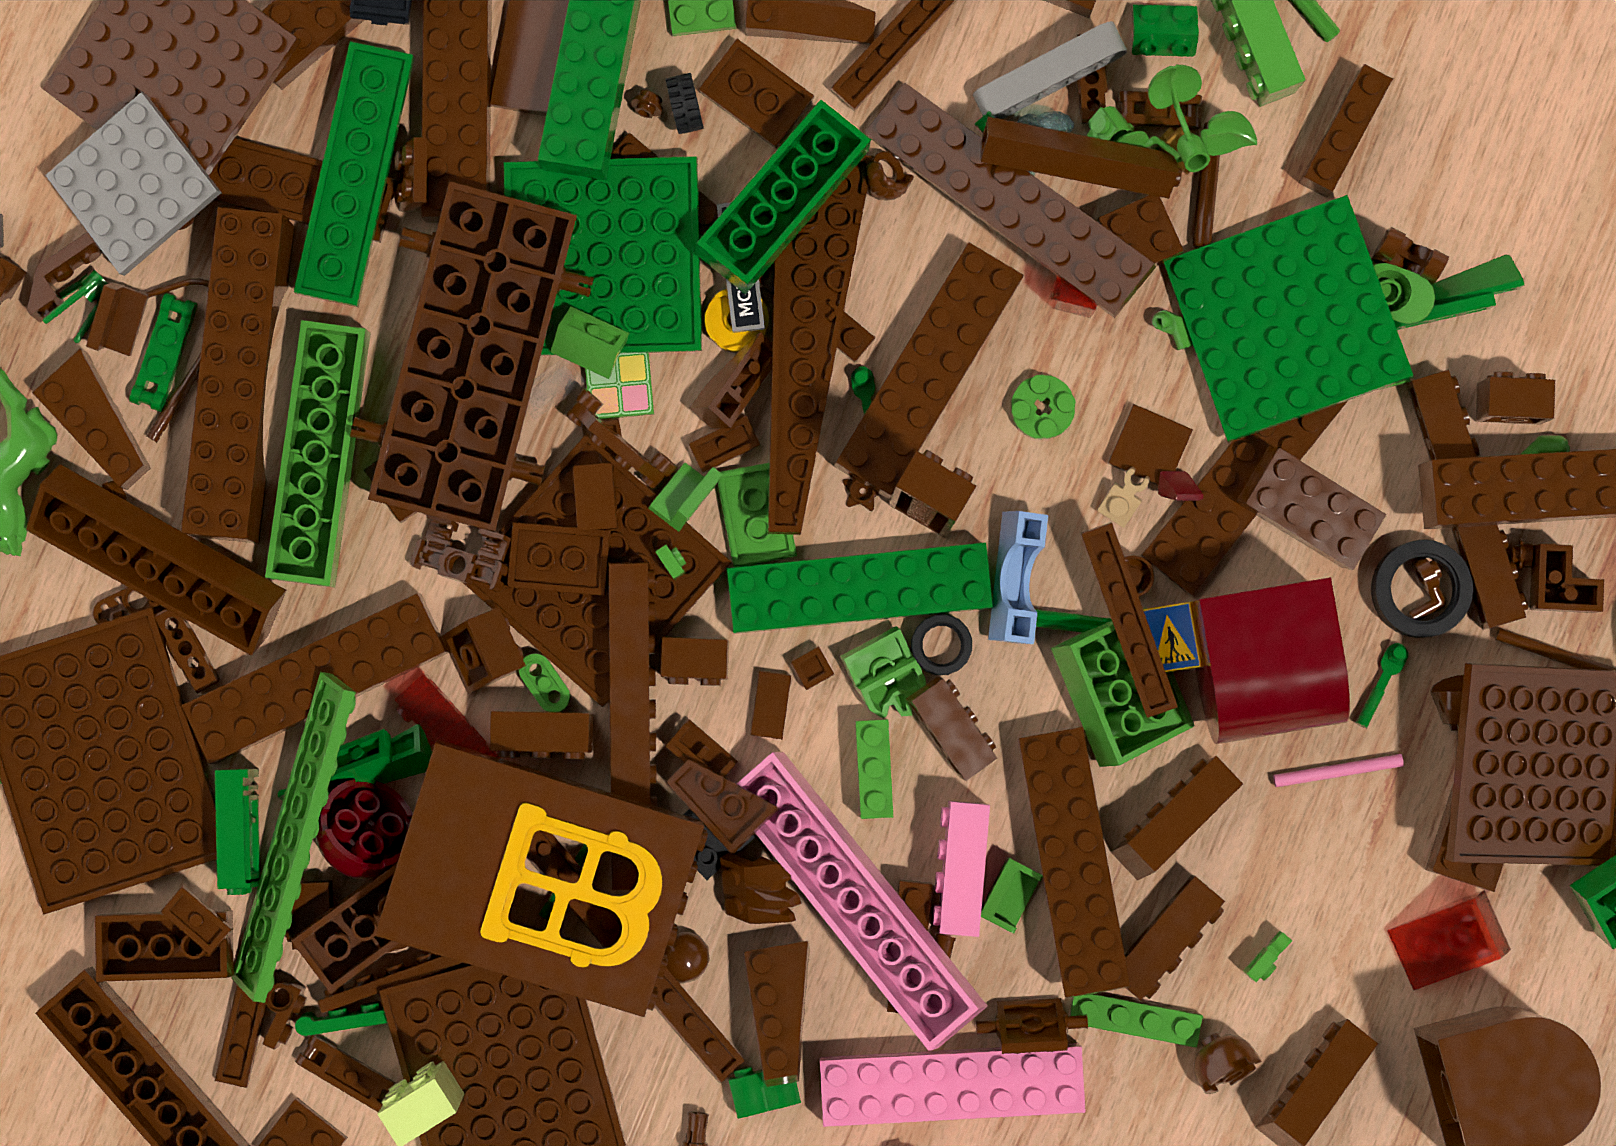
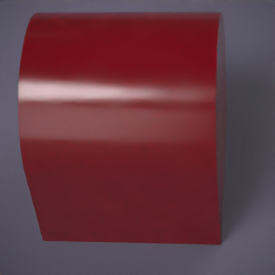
[1193,577,1350,744]

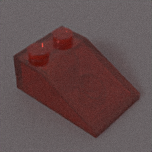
[1387,890,1511,991]

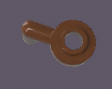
[1408,557,1446,620]

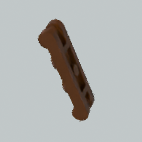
[295,1034,396,1112]

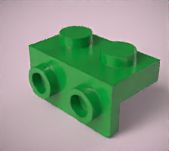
[1131,4,1199,57]

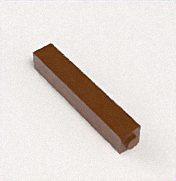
[980,117,1182,199]

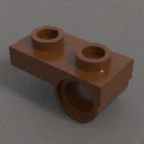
[262,981,307,1050]

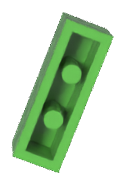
[855,719,894,819]

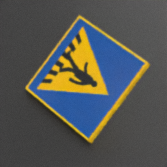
[1143,601,1204,672]

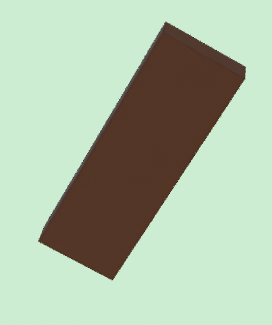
[215,985,267,1088]

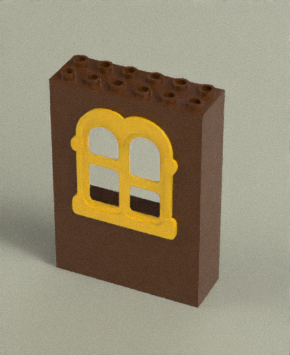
[375,739,708,1017]

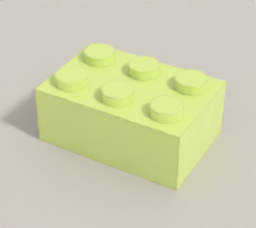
[377,1061,464,1146]

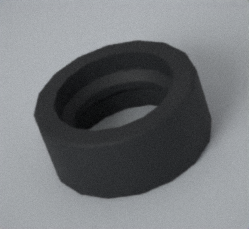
[911,614,972,675]

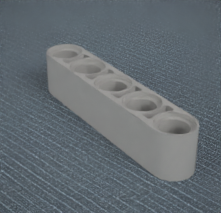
[973,21,1127,119]

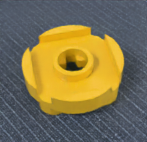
[704,289,769,353]

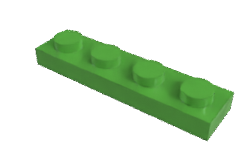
[1069,994,1203,1048]

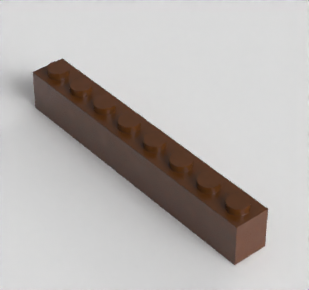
[1406,369,1528,630]

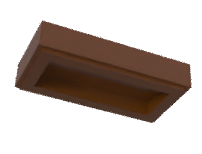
[750,671,791,740]

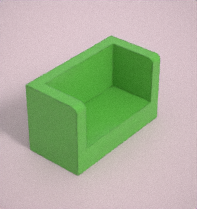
[981,857,1043,934]

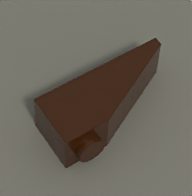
[690,332,772,429]

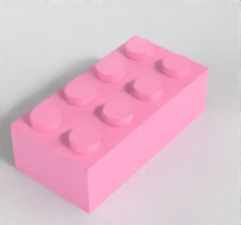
[932,801,990,937]

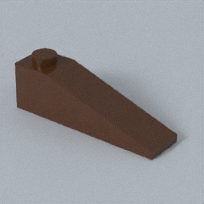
[745,0,876,45]

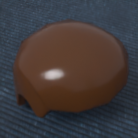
[664,932,710,984]

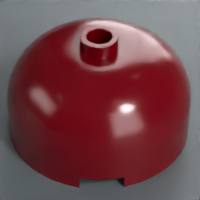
[315,779,413,879]

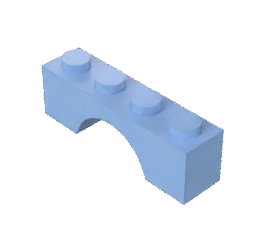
[988,511,1048,644]

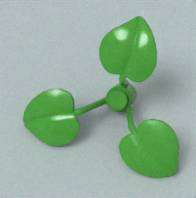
[1115,64,1257,172]

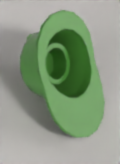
[1373,263,1435,324]

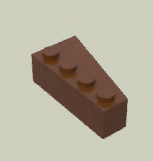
[32,349,151,490]
[1111,756,1243,881]
[744,941,810,1087]
[1255,1019,1378,1146]

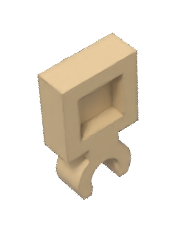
[1097,467,1150,528]

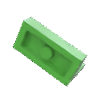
[551,307,629,379]
[648,463,723,532]

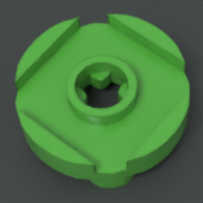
[1011,375,1076,440]

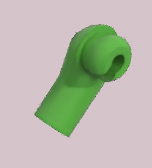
[1152,310,1193,351]
[1520,435,1570,455]

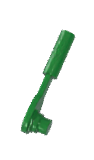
[851,367,875,414]
[1355,643,1408,729]

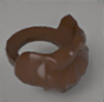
[866,151,914,201]

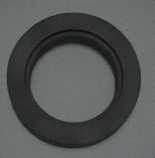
[1371,540,1473,638]

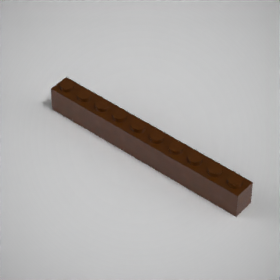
[609,562,657,890]

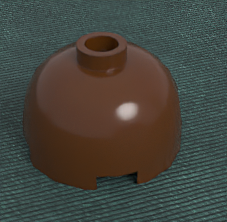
[1194,1033,1261,1094]

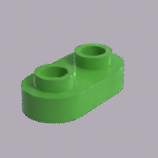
[519,654,571,713]

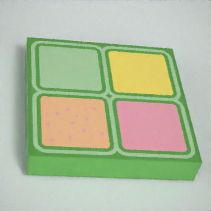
[585,353,654,419]

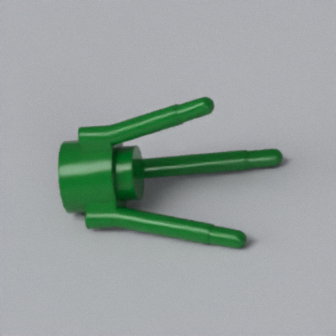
[43,269,108,343]

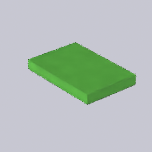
[718,463,797,567]

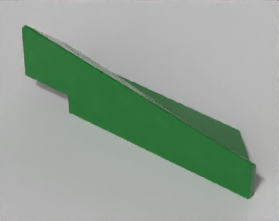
[1394,254,1525,330]
[278,724,433,801]

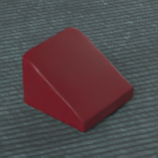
[1158,471,1204,501]

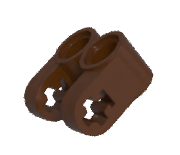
[1371,227,1449,285]

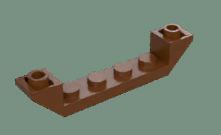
[27,213,200,322]

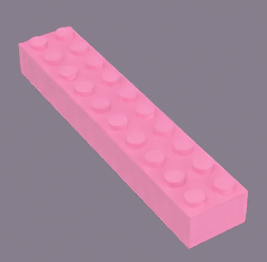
[737,752,987,1051]

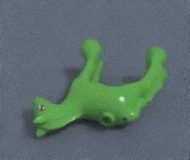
[0,369,58,556]

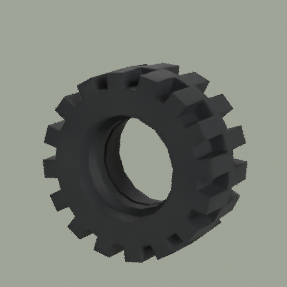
[665,73,704,134]

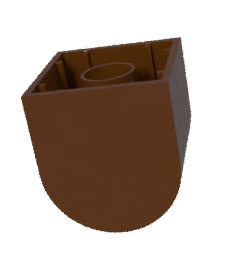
[1414,1006,1601,1146]

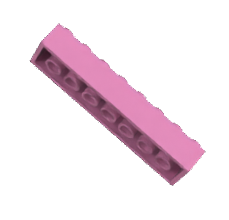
[820,1043,1085,1127]

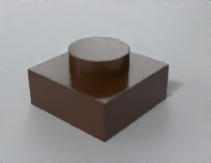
[791,646,835,690]

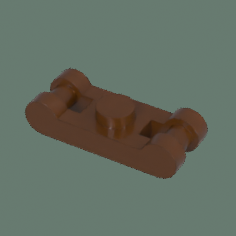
[1119,91,1202,130]

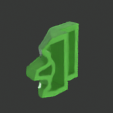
[840,626,926,719]

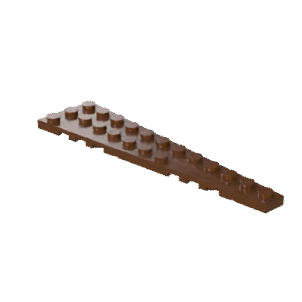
[768,155,874,535]

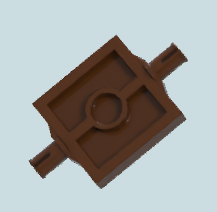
[976,998,1088,1054]

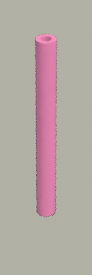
[1273,754,1404,787]

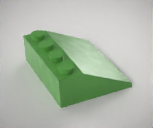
[1051,607,1195,767]

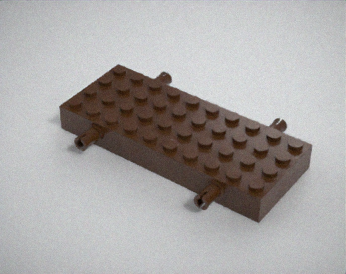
[350,181,594,532]

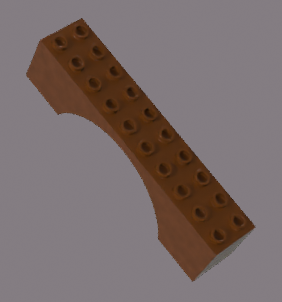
[181,207,295,544]

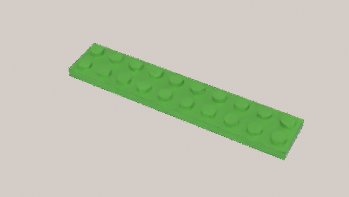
[232,672,356,1003]

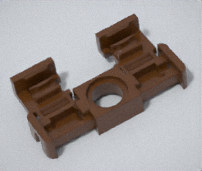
[410,515,511,592]

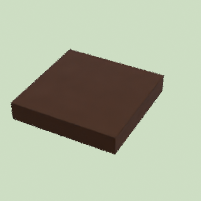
[1108,404,1193,486]

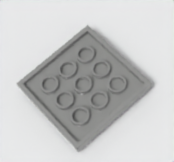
[45,92,221,276]

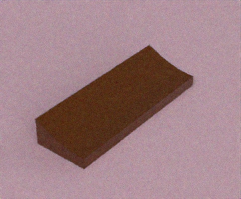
[490,0,569,116]

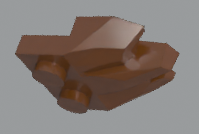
[720,853,802,924]

